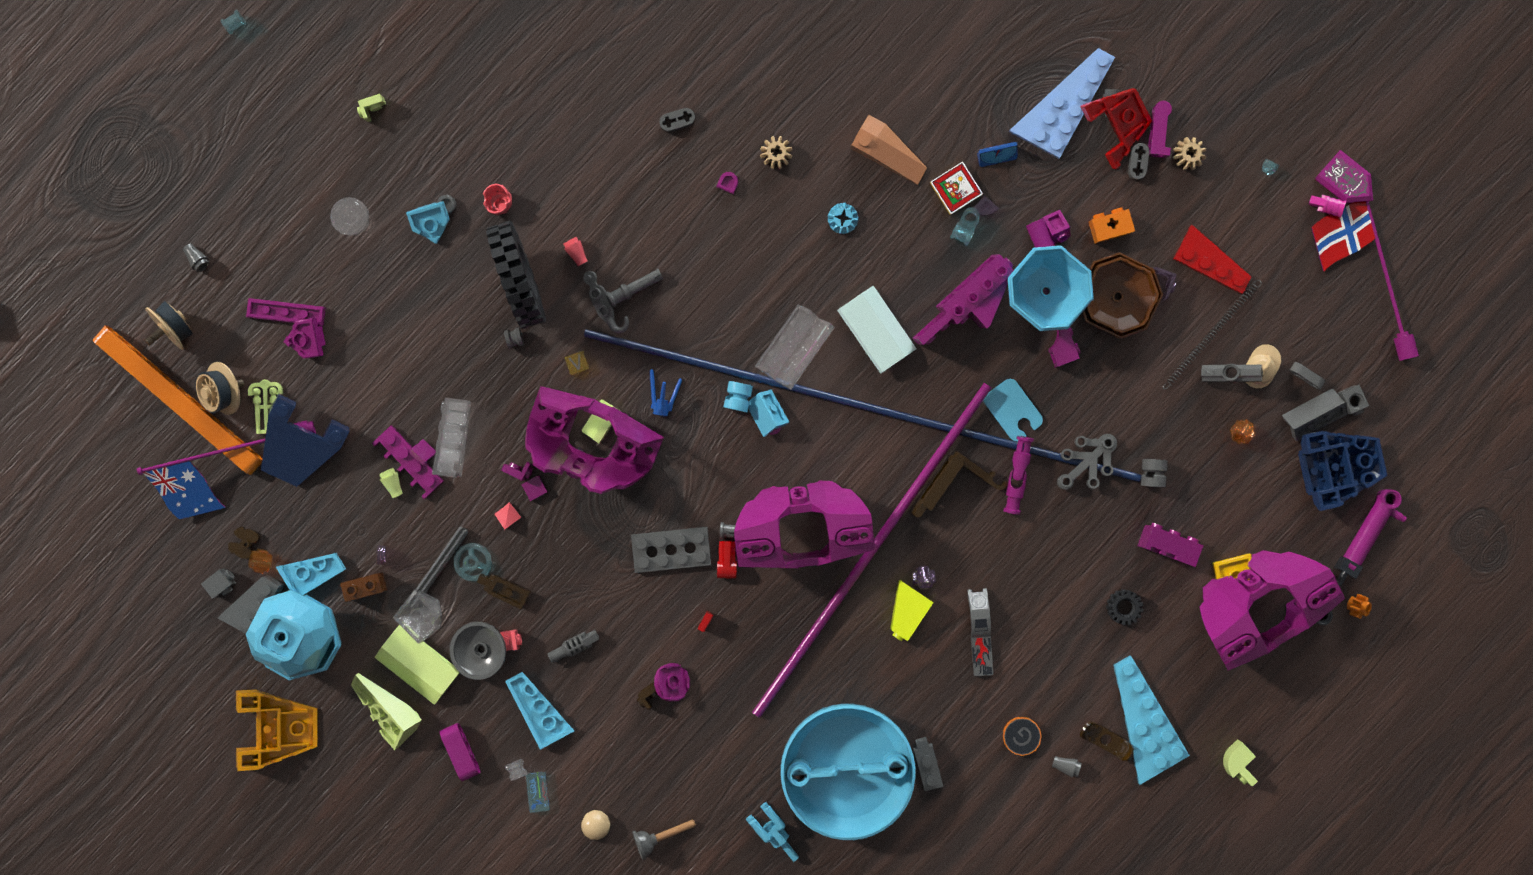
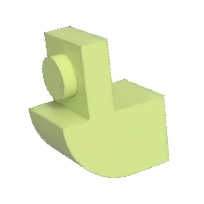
[1223,739,1258,786]

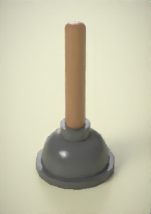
[632,820,696,861]

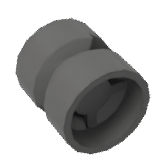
[1141,459,1168,487]

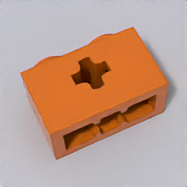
[1089,207,1135,244]

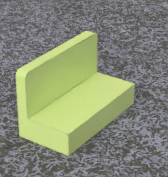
[582,400,620,443]

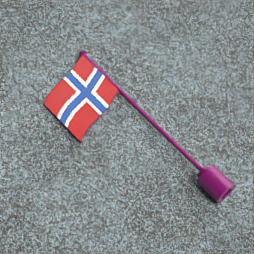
[1311,201,1419,361]

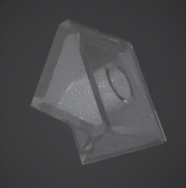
[393,589,442,644]

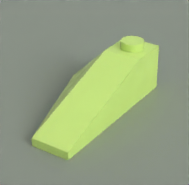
[351,673,421,750]

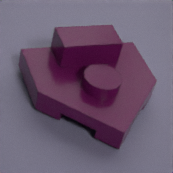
[284,318,326,359]

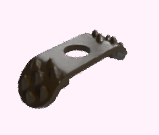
[1080,721,1134,761]

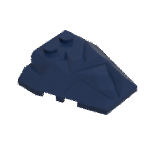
[1298,431,1387,511]

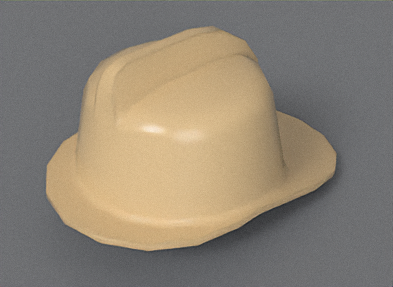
[1246,344,1281,388]

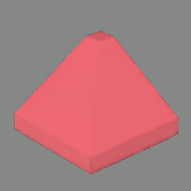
[495,502,521,529]

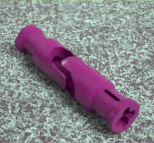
[1003,436,1034,514]

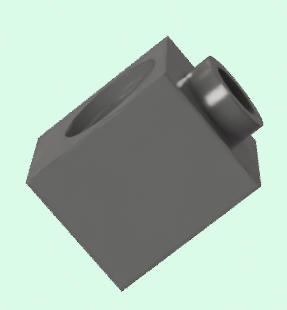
[1337,385,1369,416]

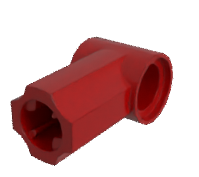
[717,541,737,579]

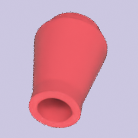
[563,237,588,266]

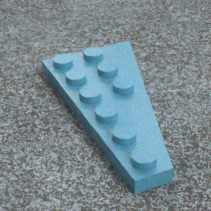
[1113,656,1189,784]

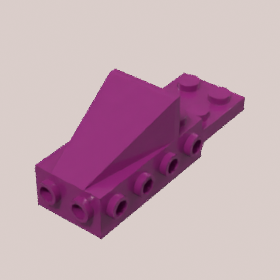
[913,254,1014,345]

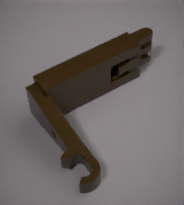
[911,451,1008,518]

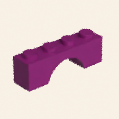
[1043,288,1080,367]

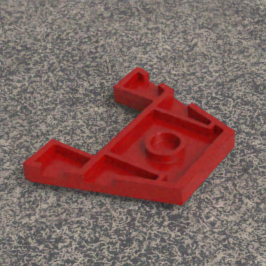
[1080,88,1152,169]

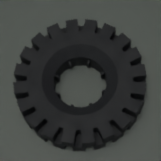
[486,221,546,329]

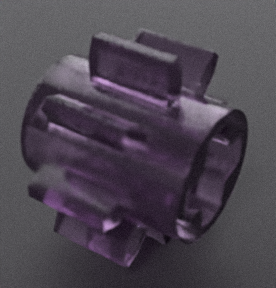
[912,566,936,590]

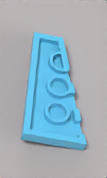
[505,672,574,749]

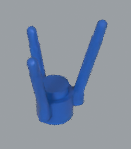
[650,369,682,416]

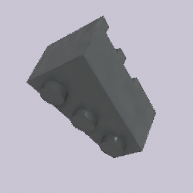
[218,575,285,634]

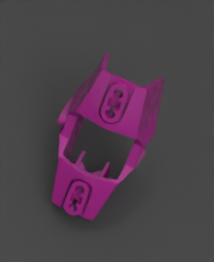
[525,386,664,494]
[734,480,875,569]
[1200,550,1345,670]

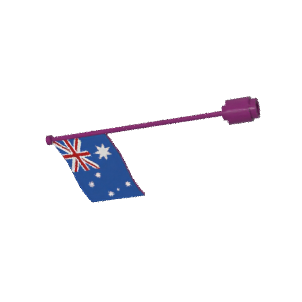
[137,420,316,519]

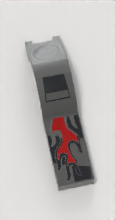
[967,588,993,676]

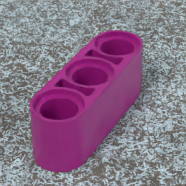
[440,723,480,782]

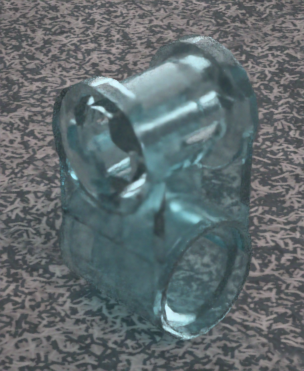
[950,207,980,246]

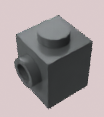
[201,568,236,599]

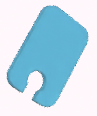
[984,379,1043,441]

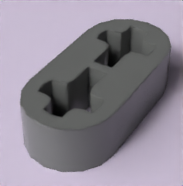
[659,108,695,132]
[1128,143,1149,181]
[1289,362,1326,390]

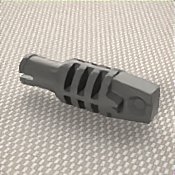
[548,630,599,663]

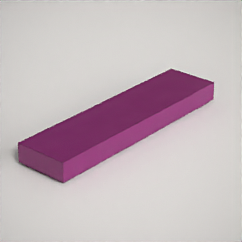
[246,298,326,326]

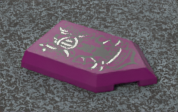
[1315,150,1373,203]

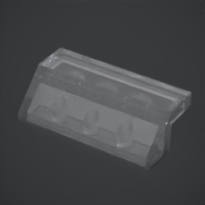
[755,304,835,390]

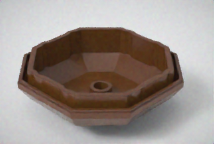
[1082,252,1163,339]

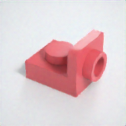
[500,629,522,651]

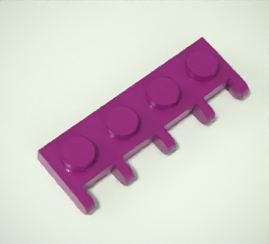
[372,426,444,499]

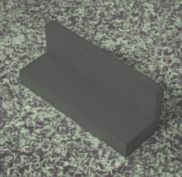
[1282,389,1347,441]

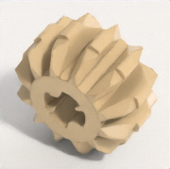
[760,136,792,169]
[1173,137,1206,170]

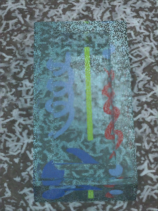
[526,771,550,813]

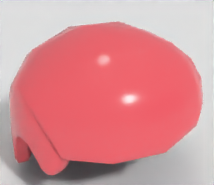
[483,184,512,216]

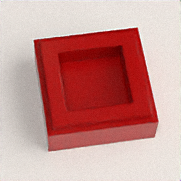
[698,610,713,632]

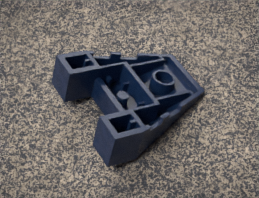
[261,394,349,487]

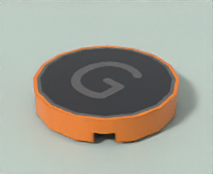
[1003,717,1041,756]

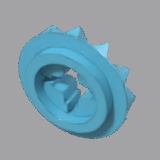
[828,203,858,234]

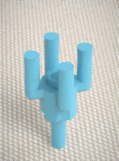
[746,802,799,862]

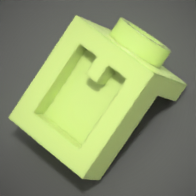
[357,94,386,122]

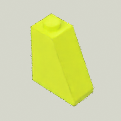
[890,580,933,641]

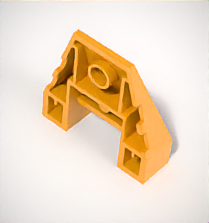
[236,690,317,771]

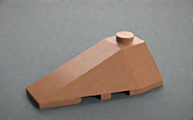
[851,115,927,185]

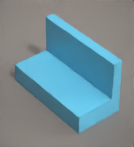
[748,389,789,437]

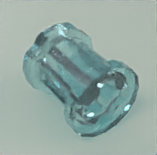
[220,10,247,35]

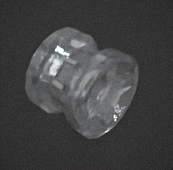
[505,759,528,781]

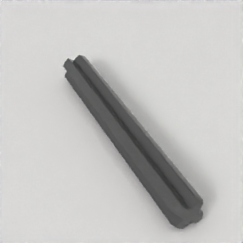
[407,526,469,608]

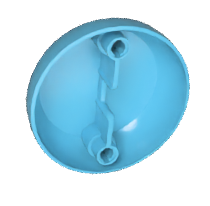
[781,704,915,840]

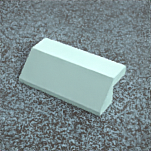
[837,286,916,373]

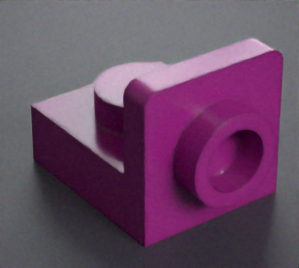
[1042,210,1071,244]
[501,462,533,481]

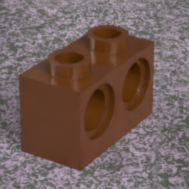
[340,572,387,602]

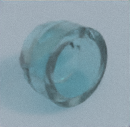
[1262,159,1280,175]

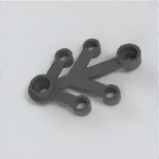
[1057,434,1117,490]

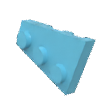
[276,553,346,595]

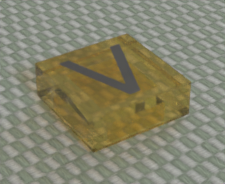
[564,351,589,375]

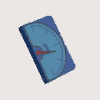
[977,142,1017,167]

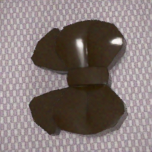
[228,527,260,559]

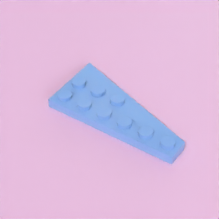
[1009,48,1115,159]

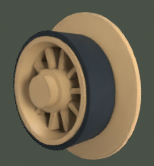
[145,301,193,350]
[196,362,244,415]

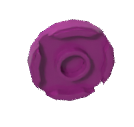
[654,663,690,702]

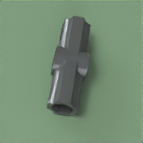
[1201,364,1263,383]

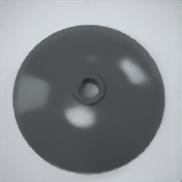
[450,622,506,680]

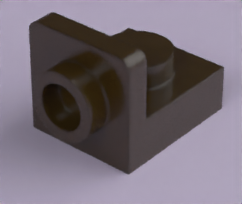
[637,682,657,710]

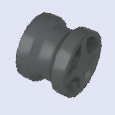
[504,327,524,349]

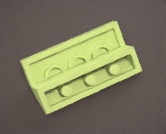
[375,624,460,705]

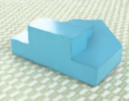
[406,201,450,244]

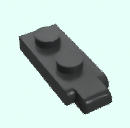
[913,737,943,791]

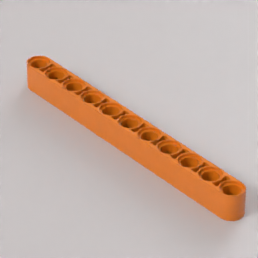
[93,325,263,475]

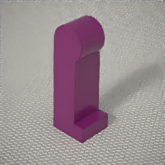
[1148,101,1172,158]

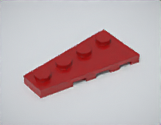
[1173,225,1251,294]

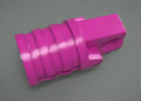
[1309,195,1346,218]

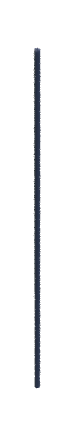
[584,329,1141,482]

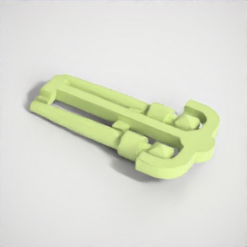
[248,379,283,434]

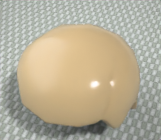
[581,810,610,840]

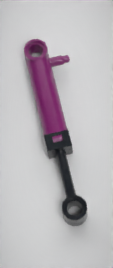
[1316,489,1407,625]

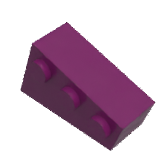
[1137,523,1204,567]

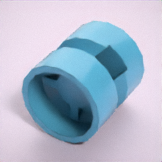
[723,381,753,412]

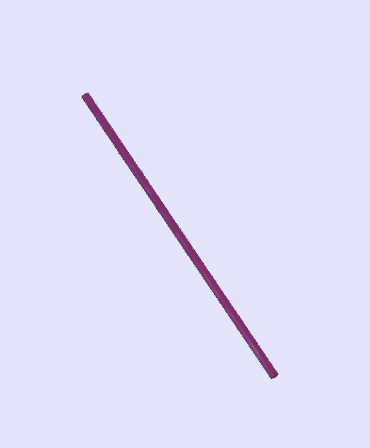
[752,383,992,718]

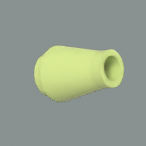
[379,468,403,498]

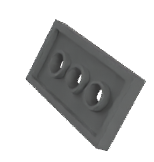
[631,527,711,573]

